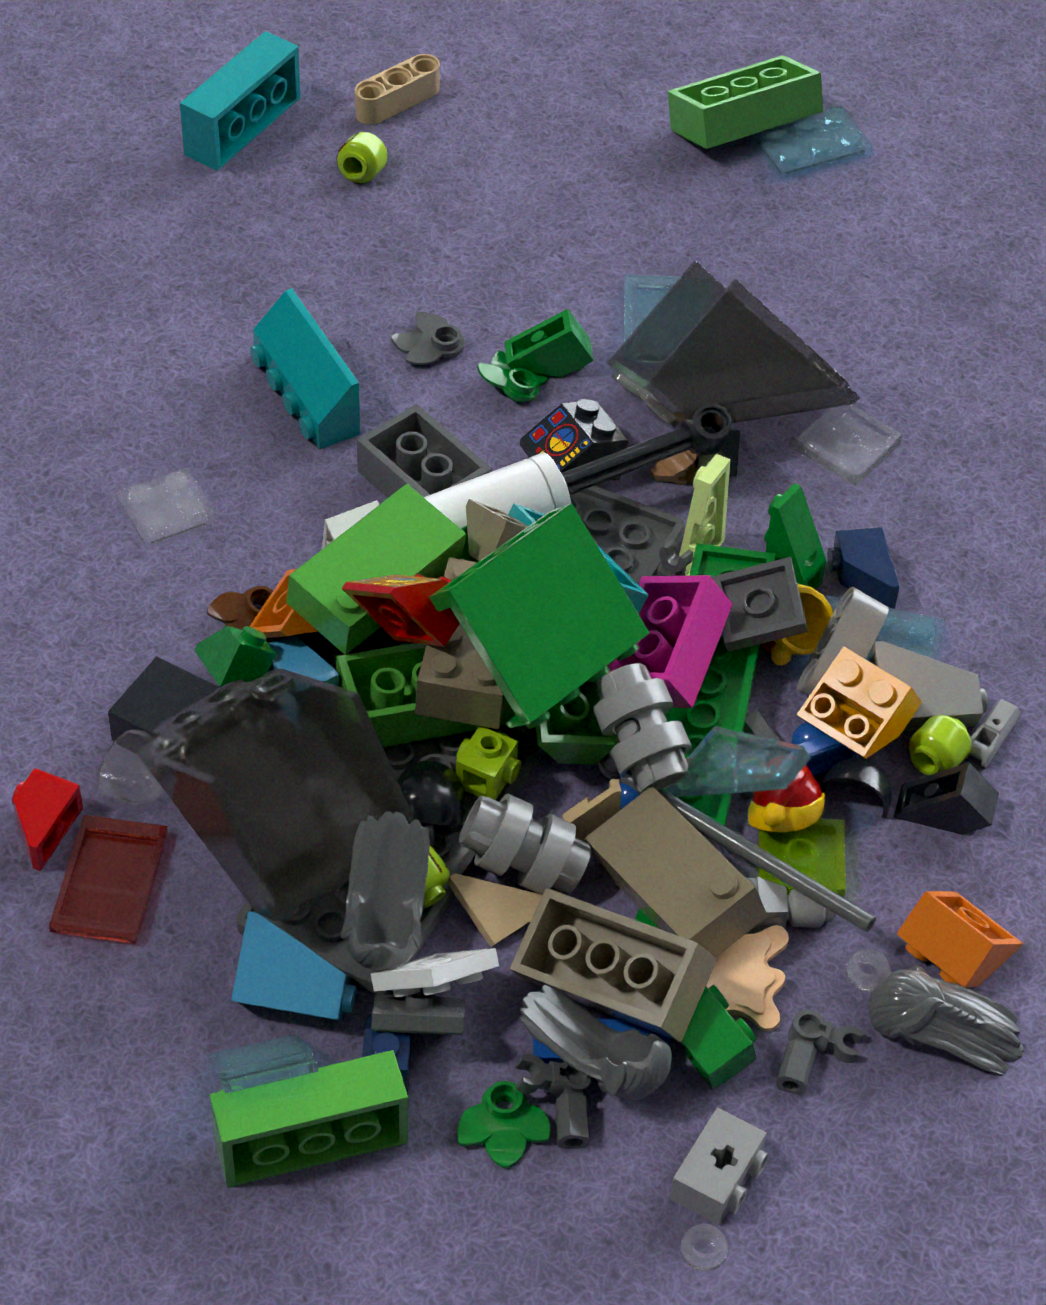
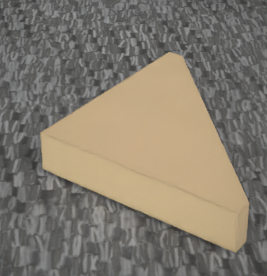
[562,779,621,841]
[447,873,542,947]

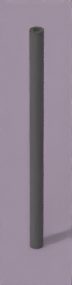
[620,777,876,932]

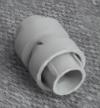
[593,663,692,793]
[459,794,591,895]

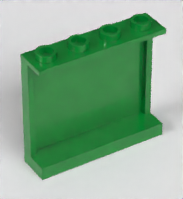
[429,503,649,729]

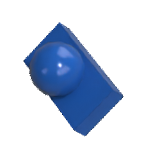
[790,722,857,778]

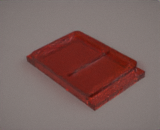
[49,814,168,944]

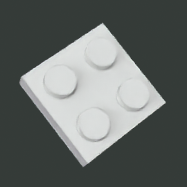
[371,948,499,997]

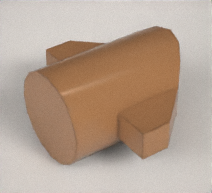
[650,450,698,485]

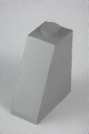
[868,641,988,730]

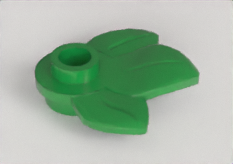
[477,350,548,402]
[457,1081,550,1169]

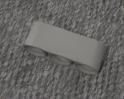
[797,587,889,696]

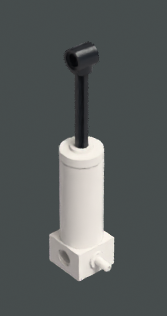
[322,403,732,549]

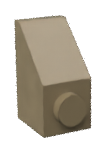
[466,499,528,561]

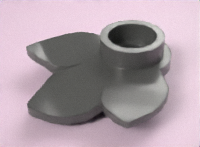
[391,311,465,365]

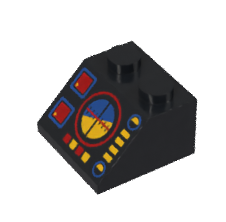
[520,399,629,481]

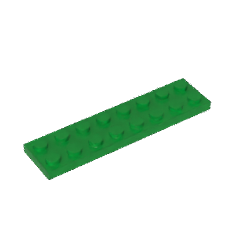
[664,543,776,831]

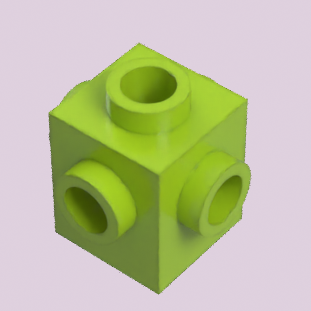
[456,726,521,800]

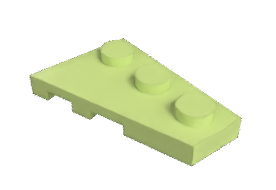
[679,454,730,576]

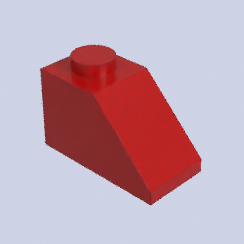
[12,768,83,871]

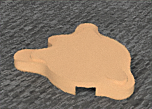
[706,925,788,1032]

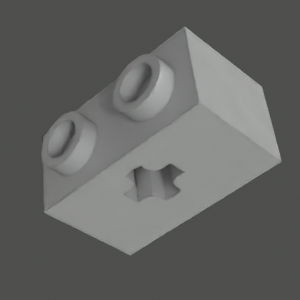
[670,1107,769,1225]

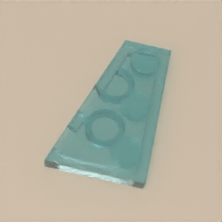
[666,726,810,797]

